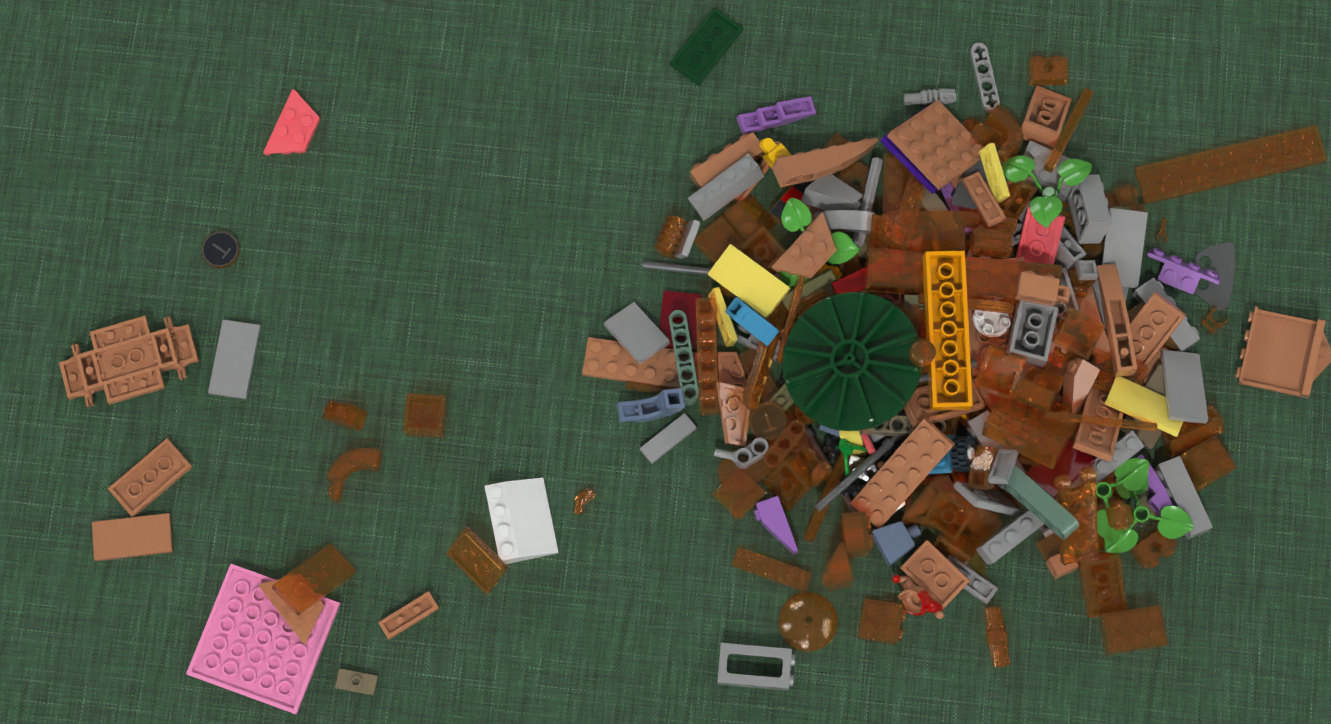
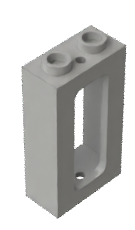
[717,643,795,691]

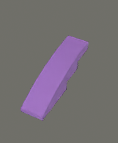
[737,96,816,135]
[1138,454,1173,517]

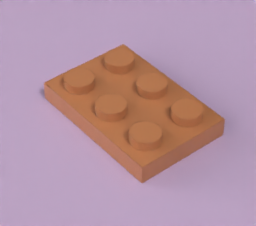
[901,540,971,609]

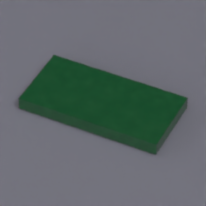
[669,8,743,86]

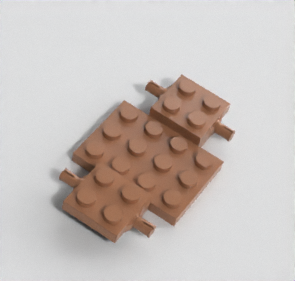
[59,316,199,407]

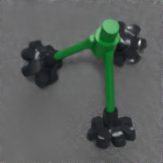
[822,435,894,496]

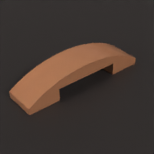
[1074,286,1111,365]

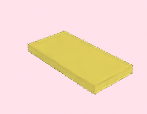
[707,244,791,319]
[1105,376,1183,437]

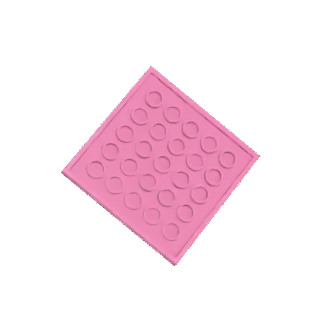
[186,564,340,715]

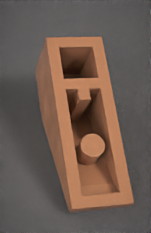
[1061,357,1100,421]

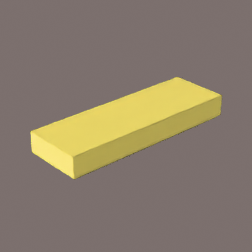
[979,143,1010,203]
[708,287,738,347]
[839,431,867,459]

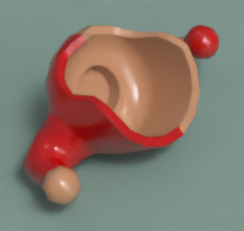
[892,574,944,619]

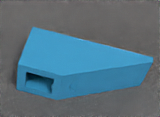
[725,297,779,346]

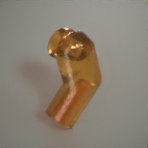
[574,489,595,515]

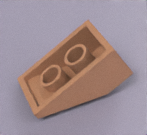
[1017,85,1071,150]

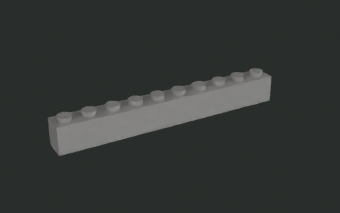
[976,431,1145,565]

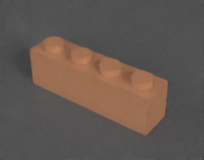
[690,132,765,189]

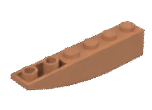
[772,138,878,187]
[1096,264,1137,377]

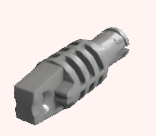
[904,88,956,106]

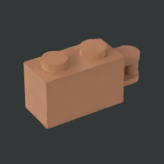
[1014,271,1071,307]

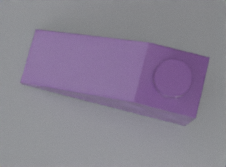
[753,496,798,555]

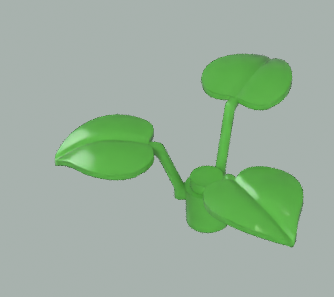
[1002,155,1092,228]
[779,198,860,288]
[1079,458,1149,543]
[1104,477,1194,553]

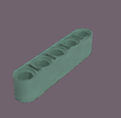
[669,310,699,405]
[1000,465,1080,540]

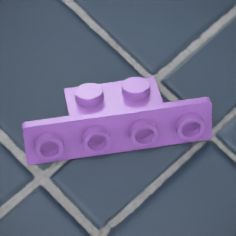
[1147,248,1221,294]

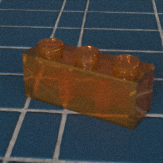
[1161,404,1225,456]

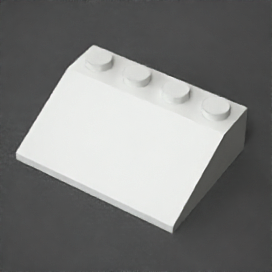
[485,478,559,565]

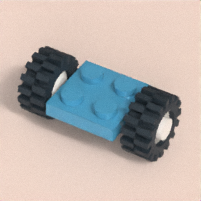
[894,435,979,474]

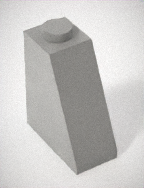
[802,174,863,211]

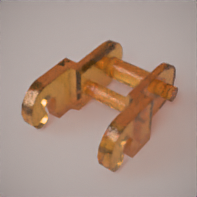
[1200,307,1229,335]

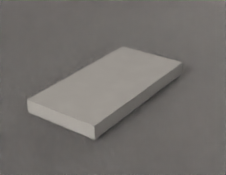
[1102,208,1148,288]
[208,320,261,400]
[1160,350,1208,424]

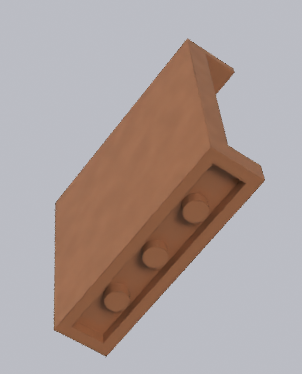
[1236,306,1326,399]

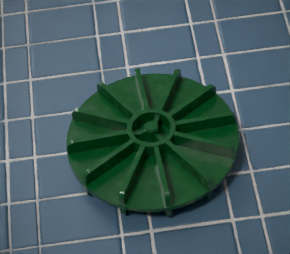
[783,292,923,432]

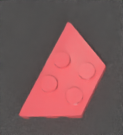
[263,89,320,156]

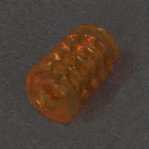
[654,215,689,259]

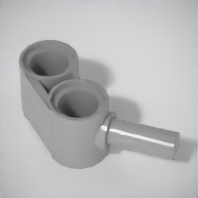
[714,438,768,469]

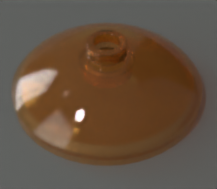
[779,592,838,652]

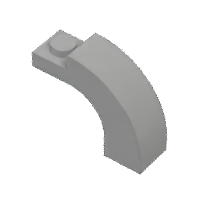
[815,210,882,236]

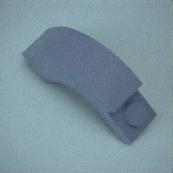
[616,388,685,423]

